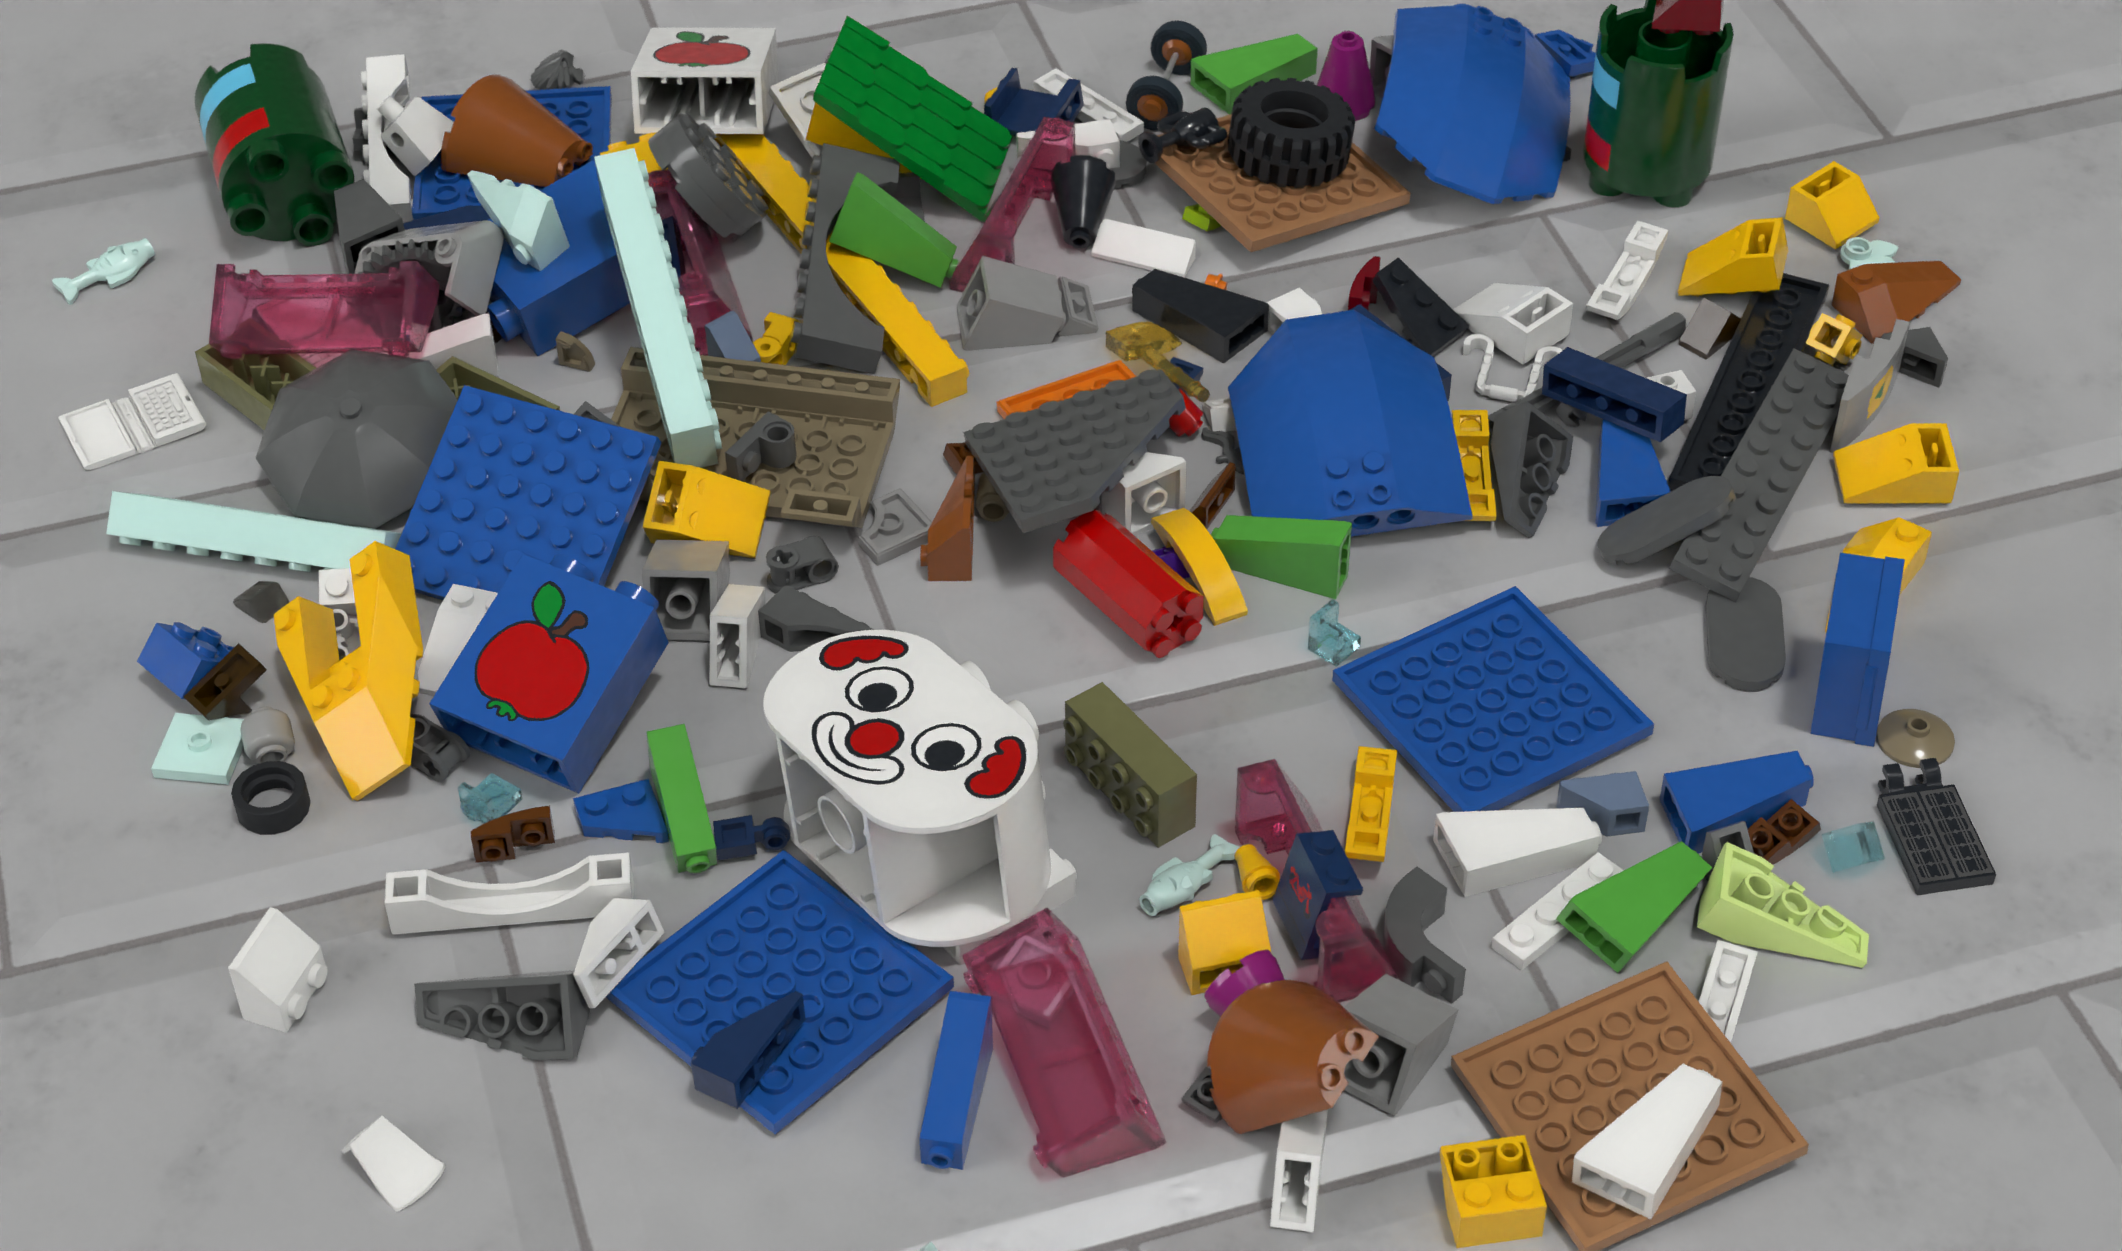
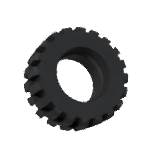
[1227,78,1355,189]

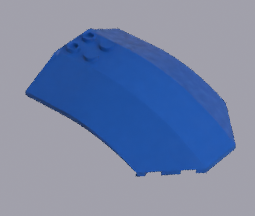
[1374,3,1571,204]
[1228,310,1472,537]

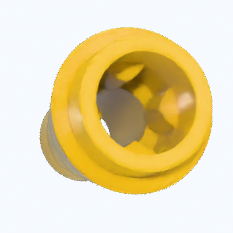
[1234,844,1280,900]

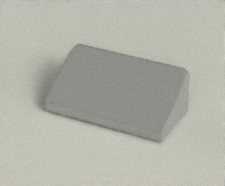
[1057,276,1098,336]

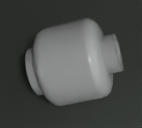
[240,706,295,764]

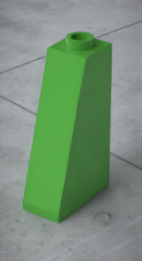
[1191,34,1318,115]
[829,172,959,288]
[1211,515,1352,599]
[646,723,717,873]
[1556,841,1713,973]

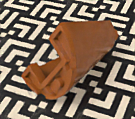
[441,74,593,187]
[1207,980,1379,1134]

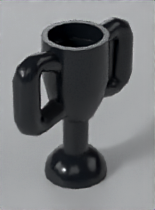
[1138,108,1228,164]

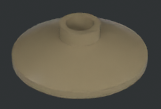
[1876,709,1955,768]

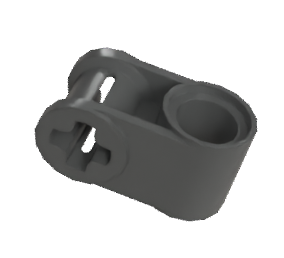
[766,536,839,593]
[410,714,470,782]

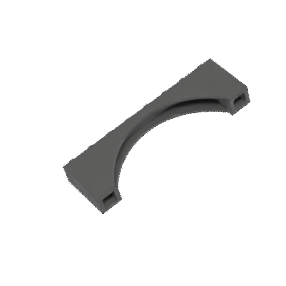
[790,143,900,374]

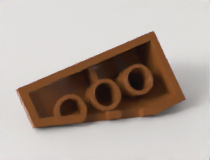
[1831,260,1961,344]
[920,456,975,581]

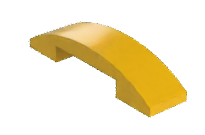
[1452,410,1496,521]
[1151,508,1248,626]
[1345,746,1397,862]

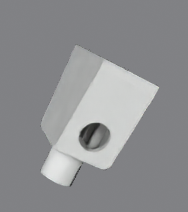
[377,95,454,176]

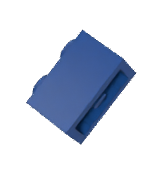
[137,622,234,700]

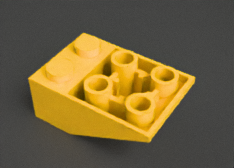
[1678,217,1788,296]
[1833,423,1959,504]
[642,461,771,559]

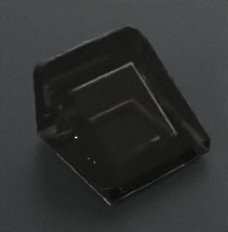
[233,581,289,623]

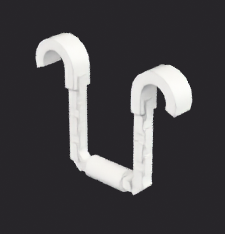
[1463,334,1563,402]

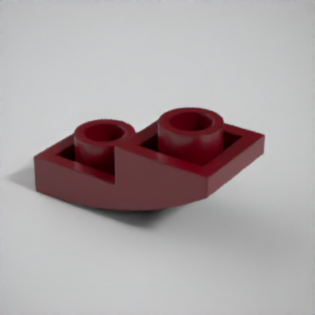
[1348,256,1381,311]

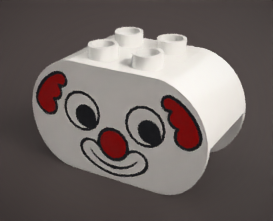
[763,630,1051,947]

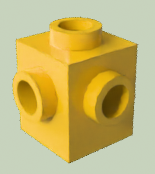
[1806,313,1863,366]

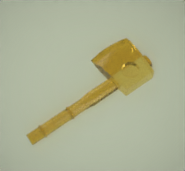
[1106,322,1210,402]

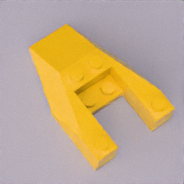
[274,541,423,801]

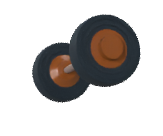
[1126,21,1207,131]

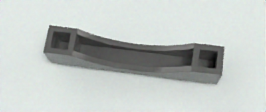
[758,585,874,652]

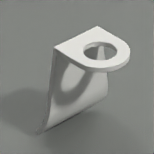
[341,1116,446,1212]

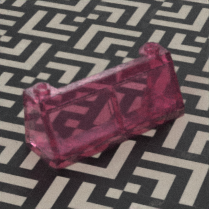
[949,117,1075,293]
[644,169,753,356]
[209,261,439,359]
[1235,759,1398,1003]
[962,907,1167,1178]

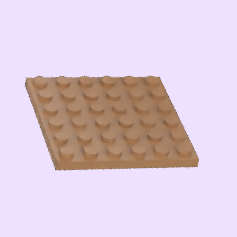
[1155,114,1411,252]
[1451,961,1809,1251]

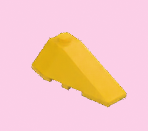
[1825,517,1932,633]

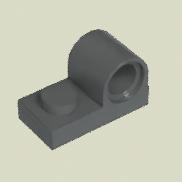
[725,412,797,481]

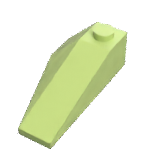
[1697,842,1869,968]

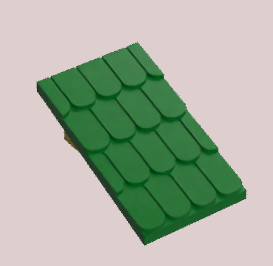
[805,15,1012,222]

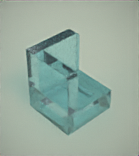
[1308,599,1361,667]
[1821,821,1885,872]

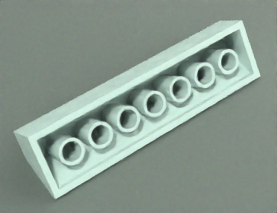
[106,491,402,572]

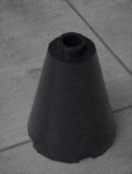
[1051,155,1115,249]

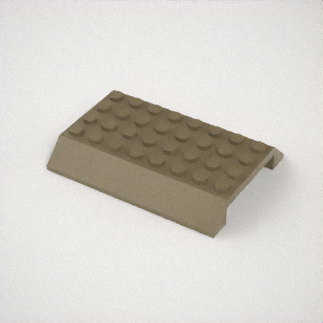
[611,347,900,528]

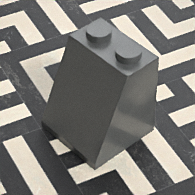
[334,179,412,289]

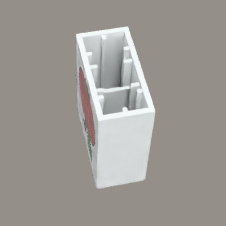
[631,28,778,134]

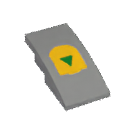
[1830,319,1910,453]

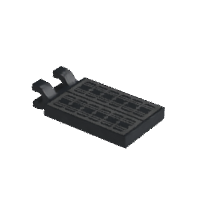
[1877,758,1996,895]

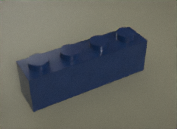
[1542,347,1687,443]

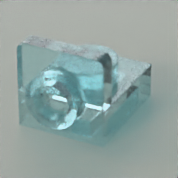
[458,773,523,824]

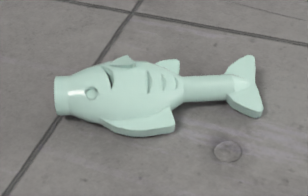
[52,238,155,305]
[1139,834,1239,916]

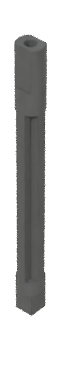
[1488,312,1686,435]

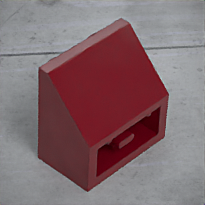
[1652,0,1724,35]

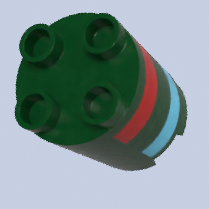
[1583,0,1734,208]
[195,43,355,246]

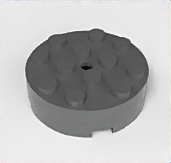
[648,113,768,242]

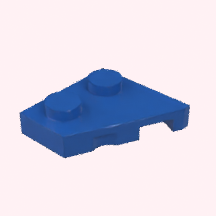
[1534,30,1596,76]
[573,779,669,843]

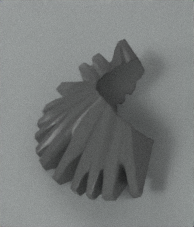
[531,49,585,90]

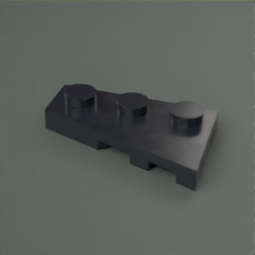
[1372,257,1470,357]

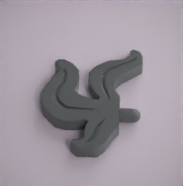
[1202,427,1244,475]

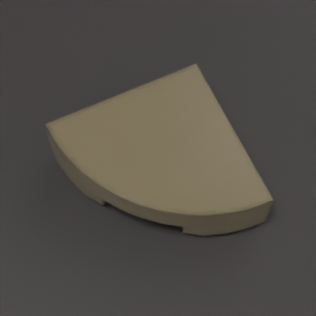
[555,331,595,372]

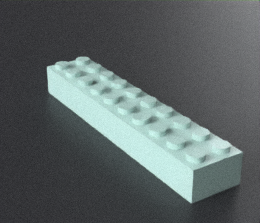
[594,148,722,468]

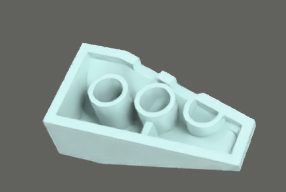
[467,170,570,271]

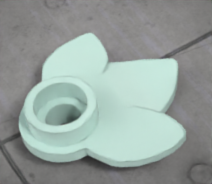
[1840,237,1898,270]

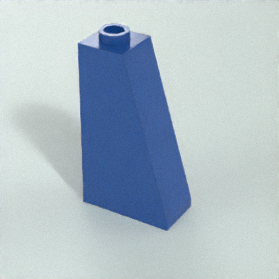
[1595,419,1671,527]
[1659,751,1814,854]
[920,991,993,1170]

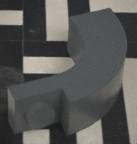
[1383,866,1466,1003]

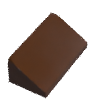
[1189,462,1236,529]

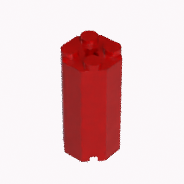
[1053,509,1204,658]

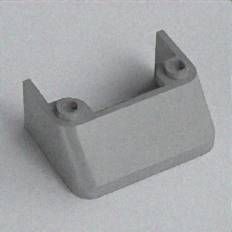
[347,220,504,326]

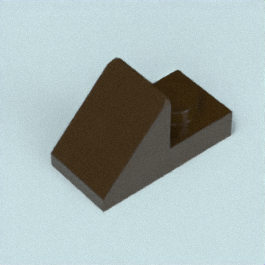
[184,643,267,720]

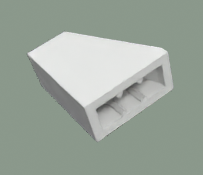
[709,584,765,688]
[1270,1109,1328,1232]

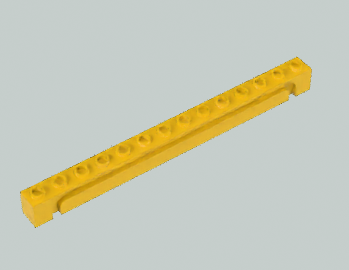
[714,134,969,407]

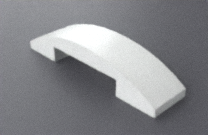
[1586,220,1668,320]

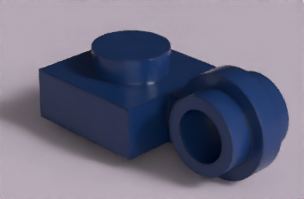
[713,815,791,860]

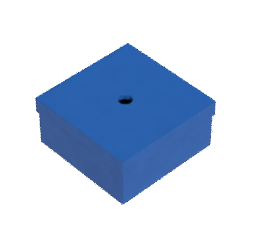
[1810,552,1905,747]

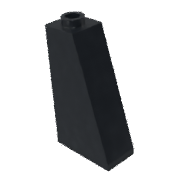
[1132,269,1269,363]

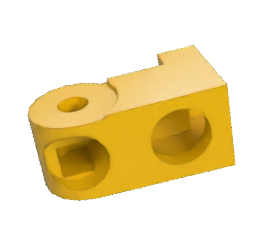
[753,312,799,365]

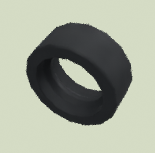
[231,761,311,835]

